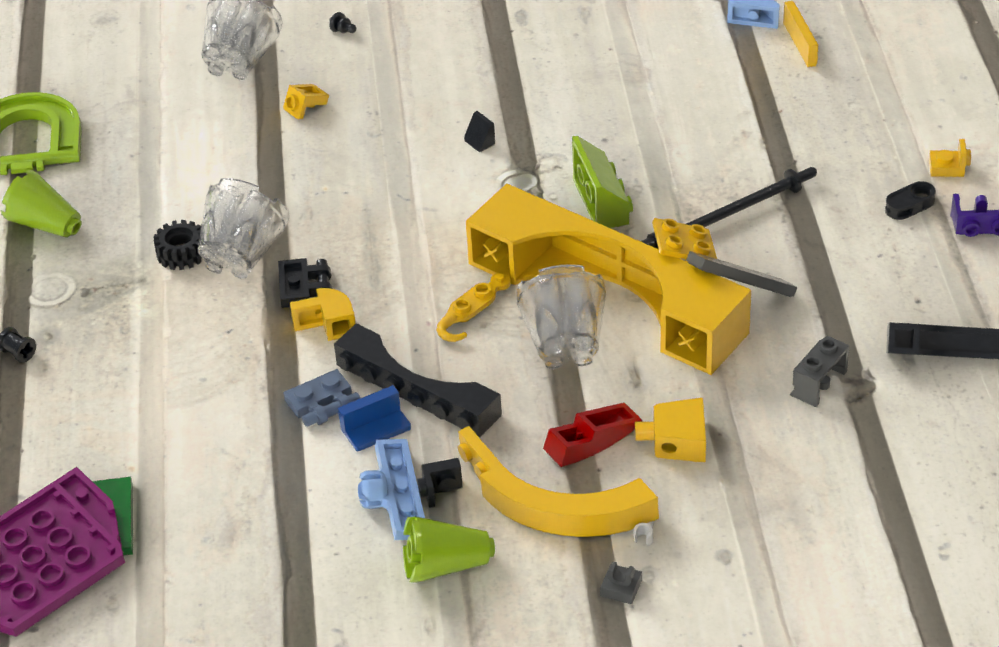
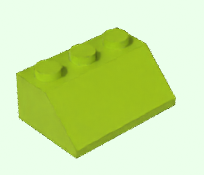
[572,136,633,228]

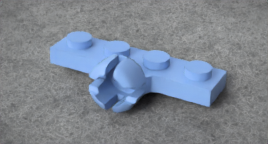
[358,439,425,540]

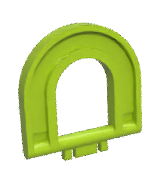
[0,92,82,175]

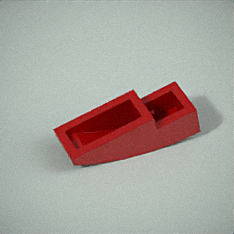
[543,402,643,467]

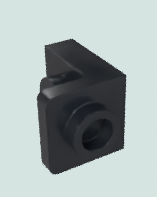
[417,458,463,508]

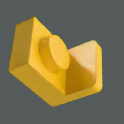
[283,84,329,119]
[929,139,971,177]

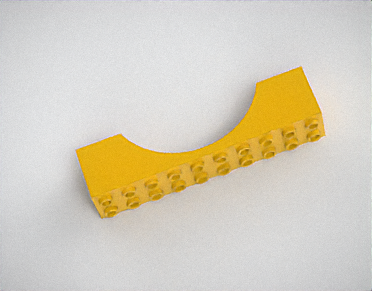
[466,183,751,375]

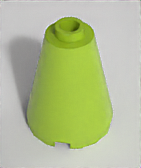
[1,170,82,238]
[403,516,495,583]

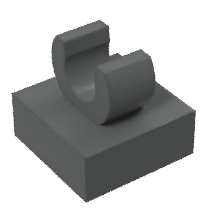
[600,562,642,604]

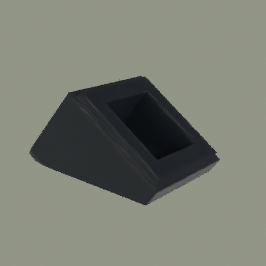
[464,111,495,152]

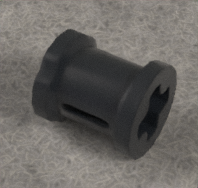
[0,327,37,363]

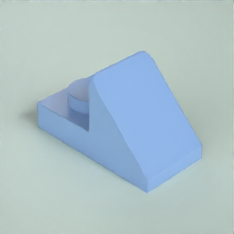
[727,0,780,29]

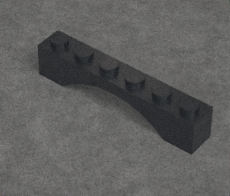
[886,322,999,359]
[334,323,502,437]

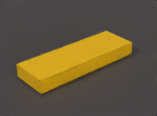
[783,0,818,67]

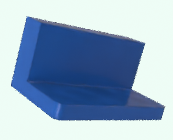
[338,385,411,451]

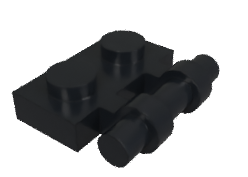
[278,258,333,308]

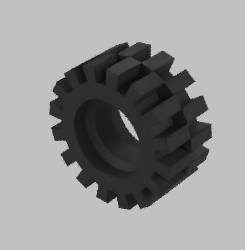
[153,220,207,270]

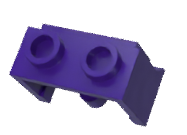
[950,194,999,237]

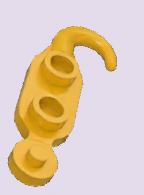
[436,273,511,342]

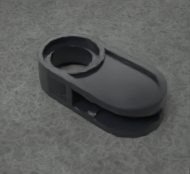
[885,181,936,220]

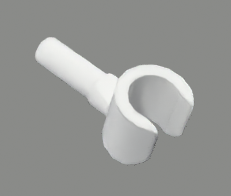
[633,521,655,546]

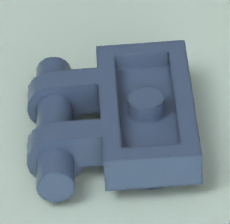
[283,369,360,427]

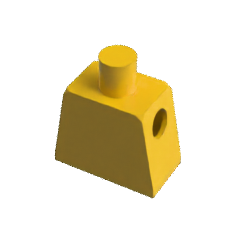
[635,398,706,462]

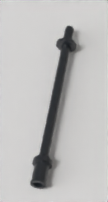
[641,167,817,249]

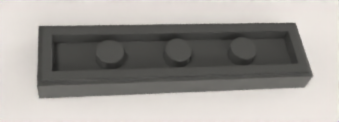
[686,251,797,297]

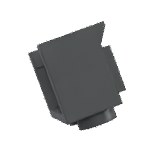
[790,336,849,407]

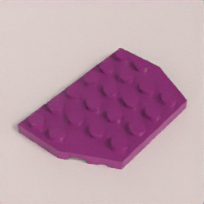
[0,467,125,637]

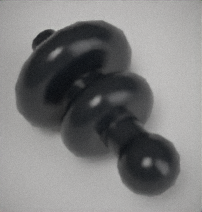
[329,12,357,33]

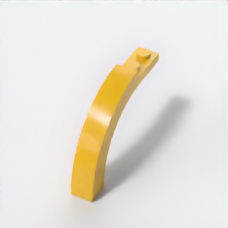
[457,426,659,537]

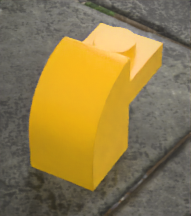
[290,288,356,341]

